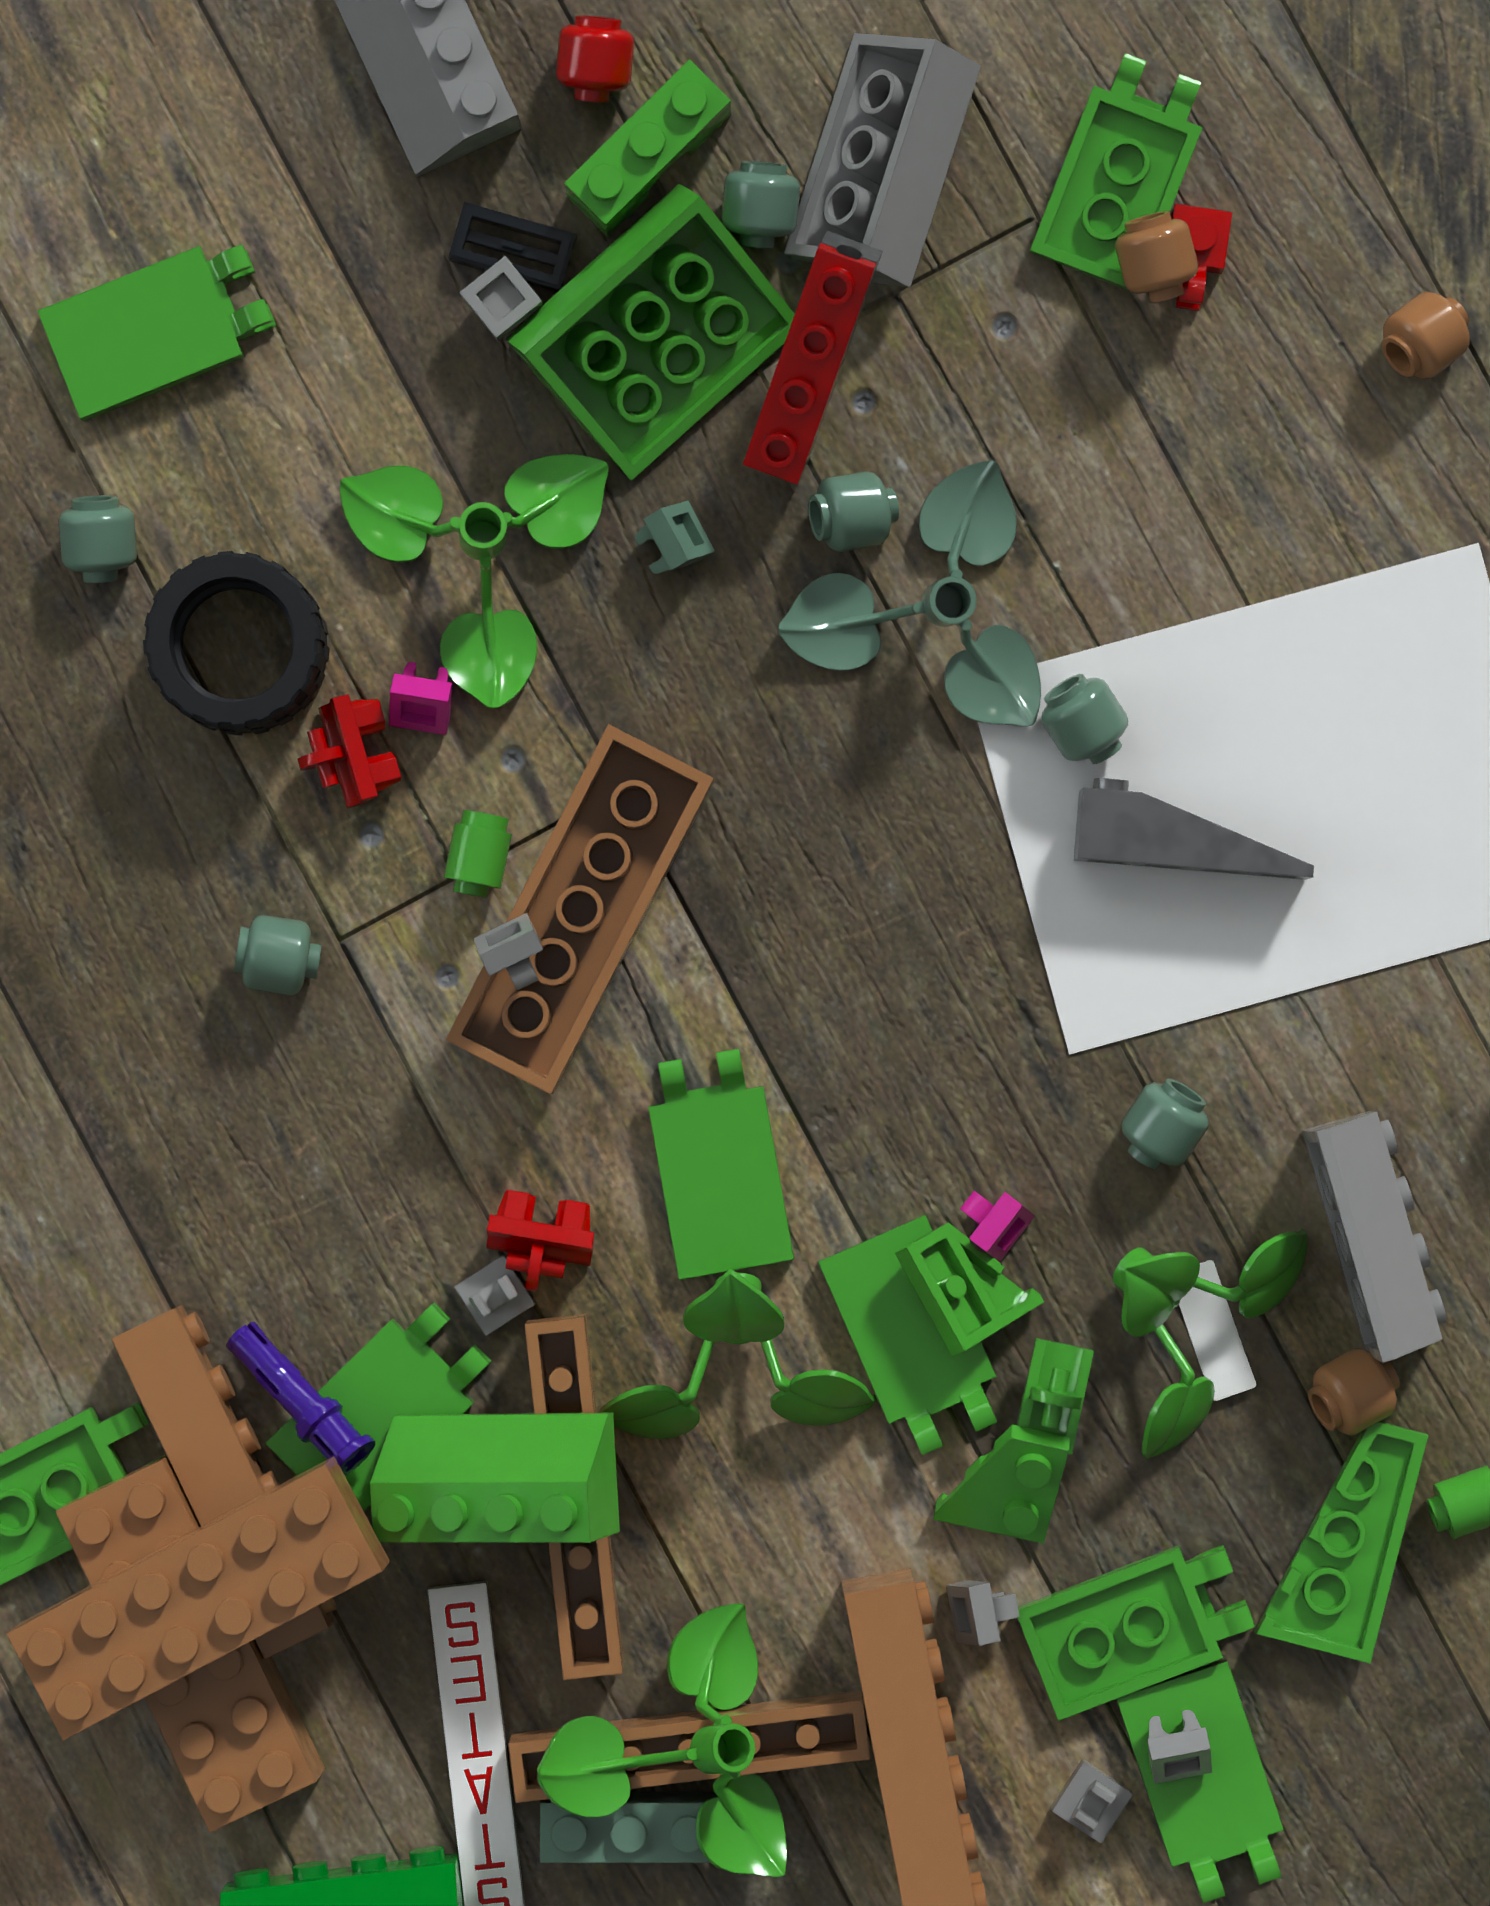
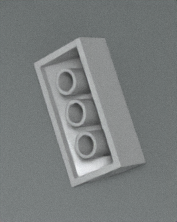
[334,0,522,177]
[784,33,981,288]
[1302,1111,1447,1363]

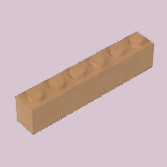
[111,1305,337,1659]
[525,1314,624,1680]
[508,1690,870,1803]

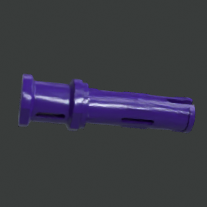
[226,1322,375,1476]

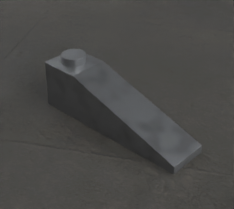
[1073,778,1314,880]

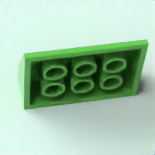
[505,183,795,481]

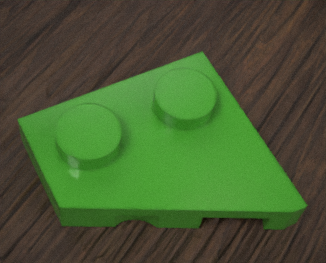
[895,1222,1044,1357]
[933,1424,1070,1544]

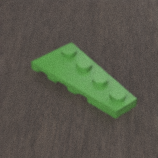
[1254,1421,1428,1664]

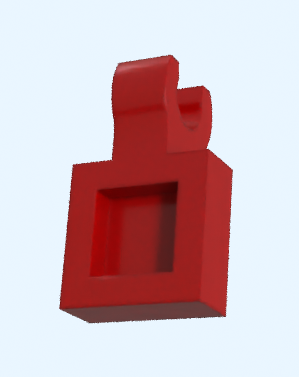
[1171,203,1233,311]

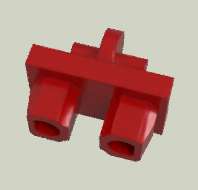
[297,694,401,809]
[486,1190,595,1291]

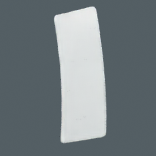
[1179,1260,1256,1401]

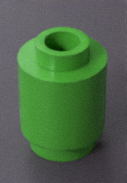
[444,810,512,898]
[1426,1465,1490,1540]

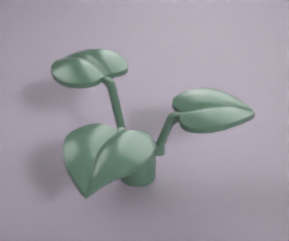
[778,460,1041,727]

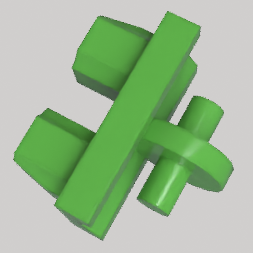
[1017,1337,1094,1455]

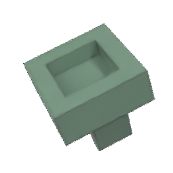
[635,501,715,574]

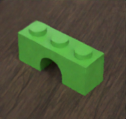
[564,59,731,237]

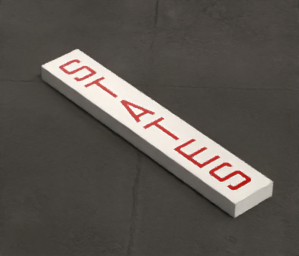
[428,1581,525,1906]

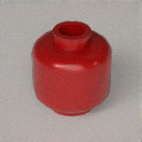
[556,15,634,103]

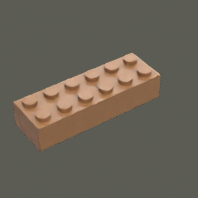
[445,724,714,1094]
[55,1455,325,1833]
[6,1456,390,1741]
[841,1568,988,1906]

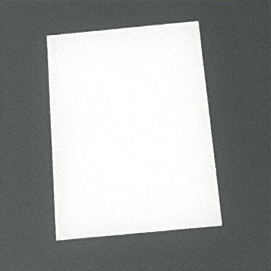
[977,543,1490,1055]

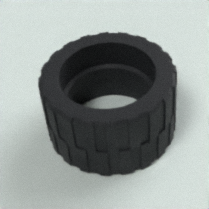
[143,551,330,736]

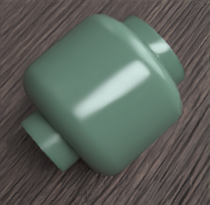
[721,161,800,248]
[808,471,899,552]
[58,495,137,583]
[1041,674,1129,764]
[234,915,322,996]
[1121,1078,1209,1169]

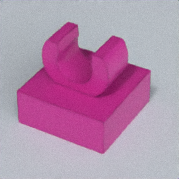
[389,662,452,735]
[960,1191,1035,1262]

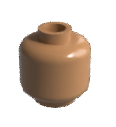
[1115,211,1198,303]
[1381,291,1470,379]
[1308,1348,1400,1436]

